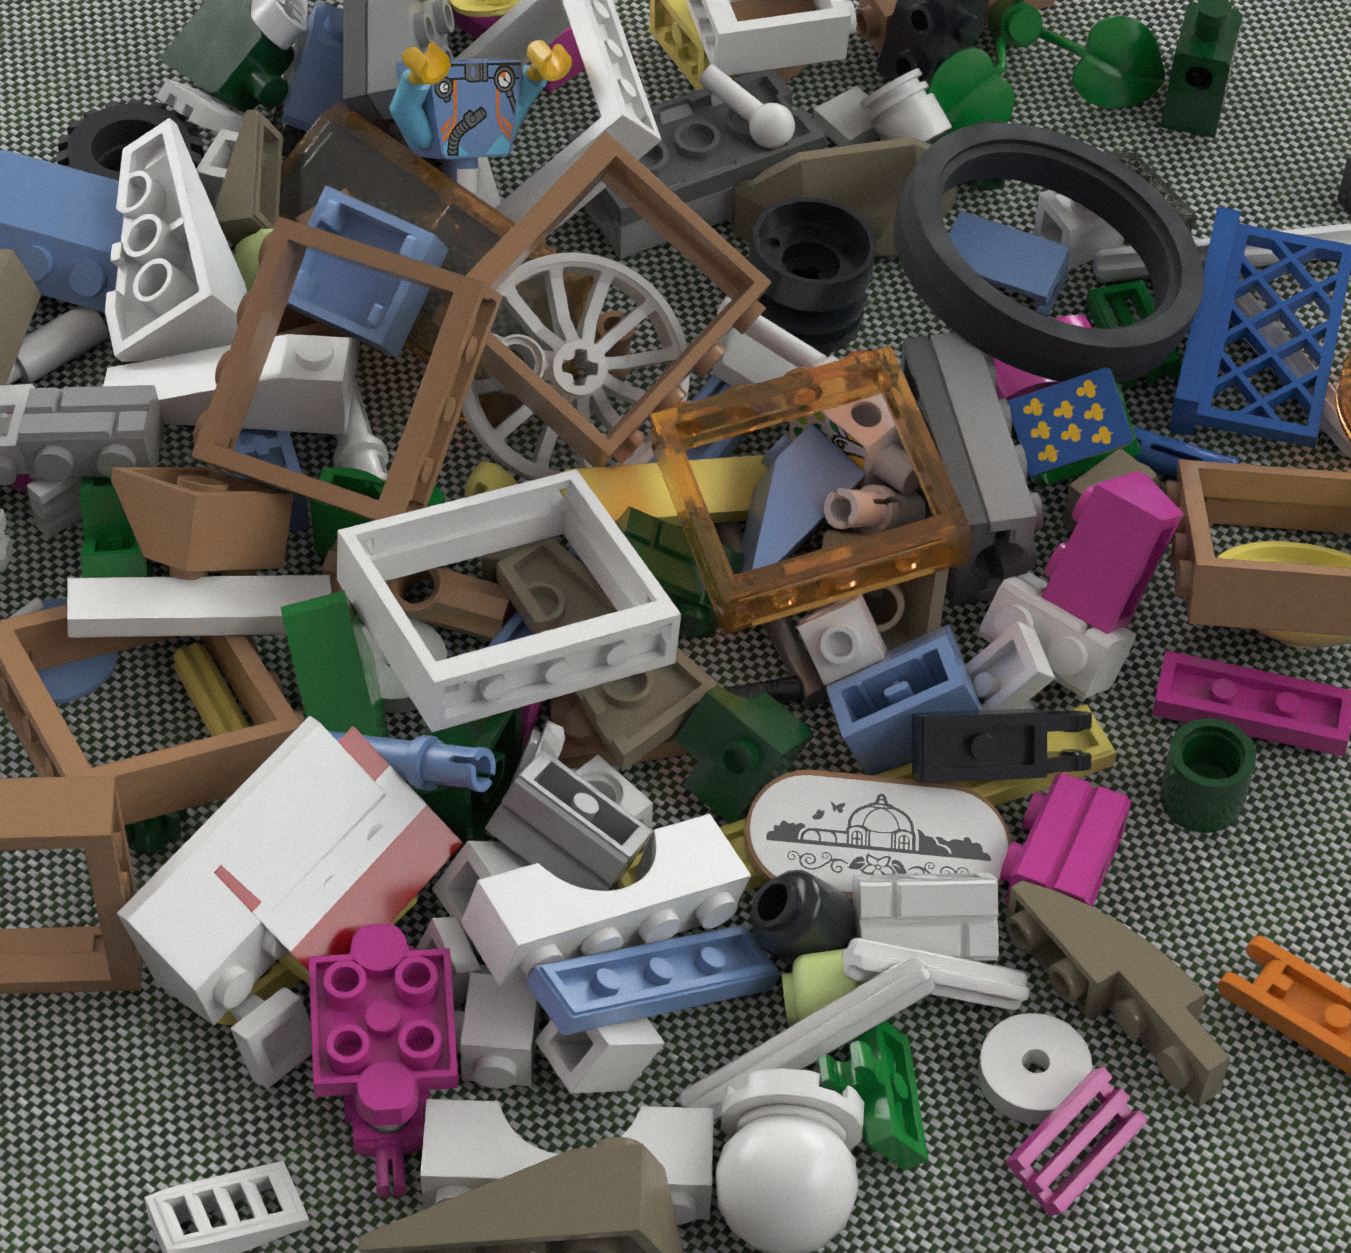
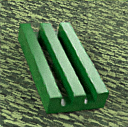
[1085,280,1183,388]

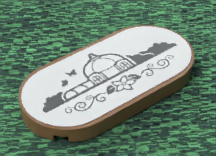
[743,770,1011,905]

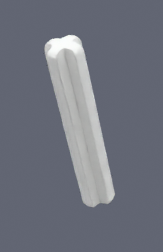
[841,938,1030,1010]

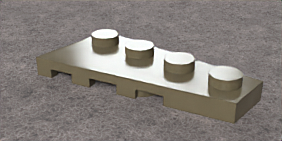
[496,537,721,771]

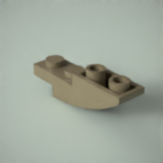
[1005,880,1230,1107]

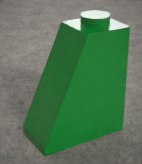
[281,590,389,738]

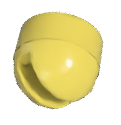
[465,461,518,497]

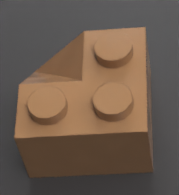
[111,467,294,580]

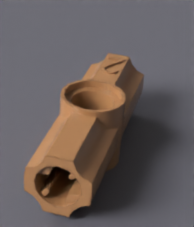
[322,538,517,642]

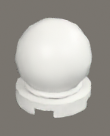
[715,1068,865,1253]

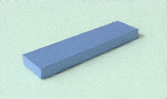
[526,925,781,1036]

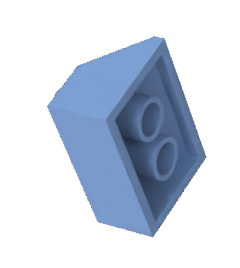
[0,150,123,313]

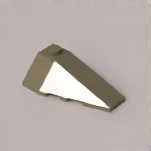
[358,1137,683,1253]

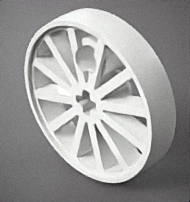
[462,253,690,480]

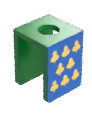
[1008,367,1141,489]

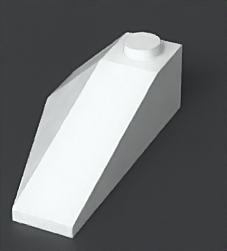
[105,118,247,362]
[103,334,360,435]

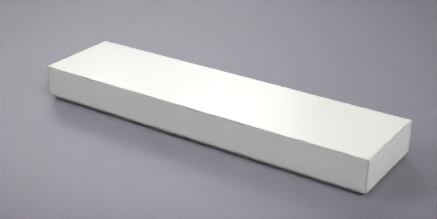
[67,575,331,638]

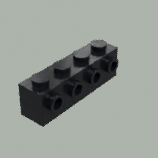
[875,0,988,92]

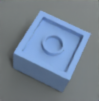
[286,185,449,358]

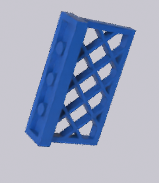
[1169,207,1351,448]

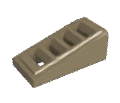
[214,109,283,246]

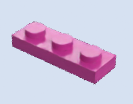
[1152,650,1351,757]

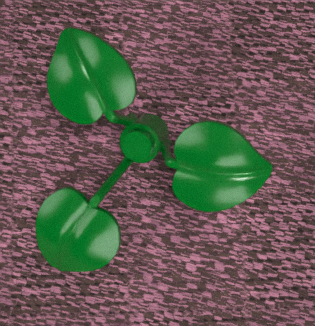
[926,0,1166,139]

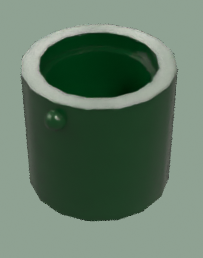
[1160,718,1256,833]

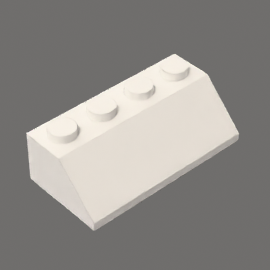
[117,716,386,1026]

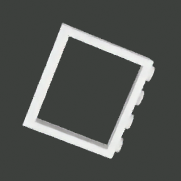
[453,0,662,254]
[337,469,681,732]

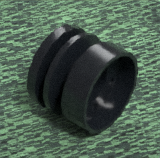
[748,197,877,354]

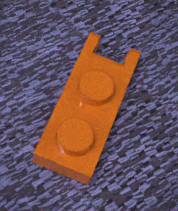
[1217,936,1351,1075]

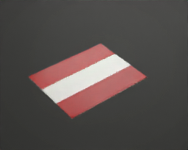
[214,726,463,972]

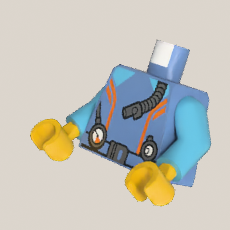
[390,40,572,193]

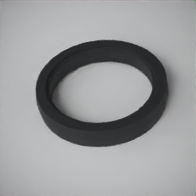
[893,123,1204,384]

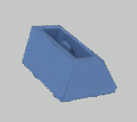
[826,624,982,775]

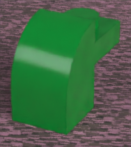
[79,477,153,578]

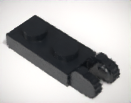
[912,708,1092,783]

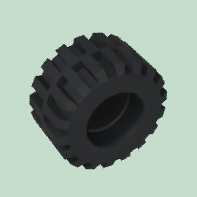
[56,100,204,181]

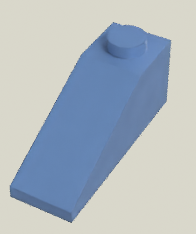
[734,424,867,610]

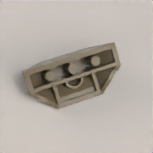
[731,137,957,258]

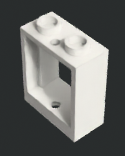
[686,0,857,76]

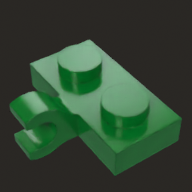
[818,1021,929,1171]

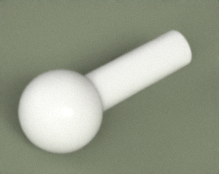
[699,64,795,149]

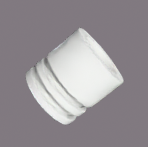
[860,68,952,143]

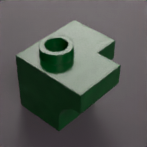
[674,685,815,824]

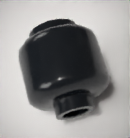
[752,869,853,964]

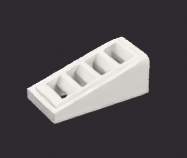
[144,1161,310,1253]

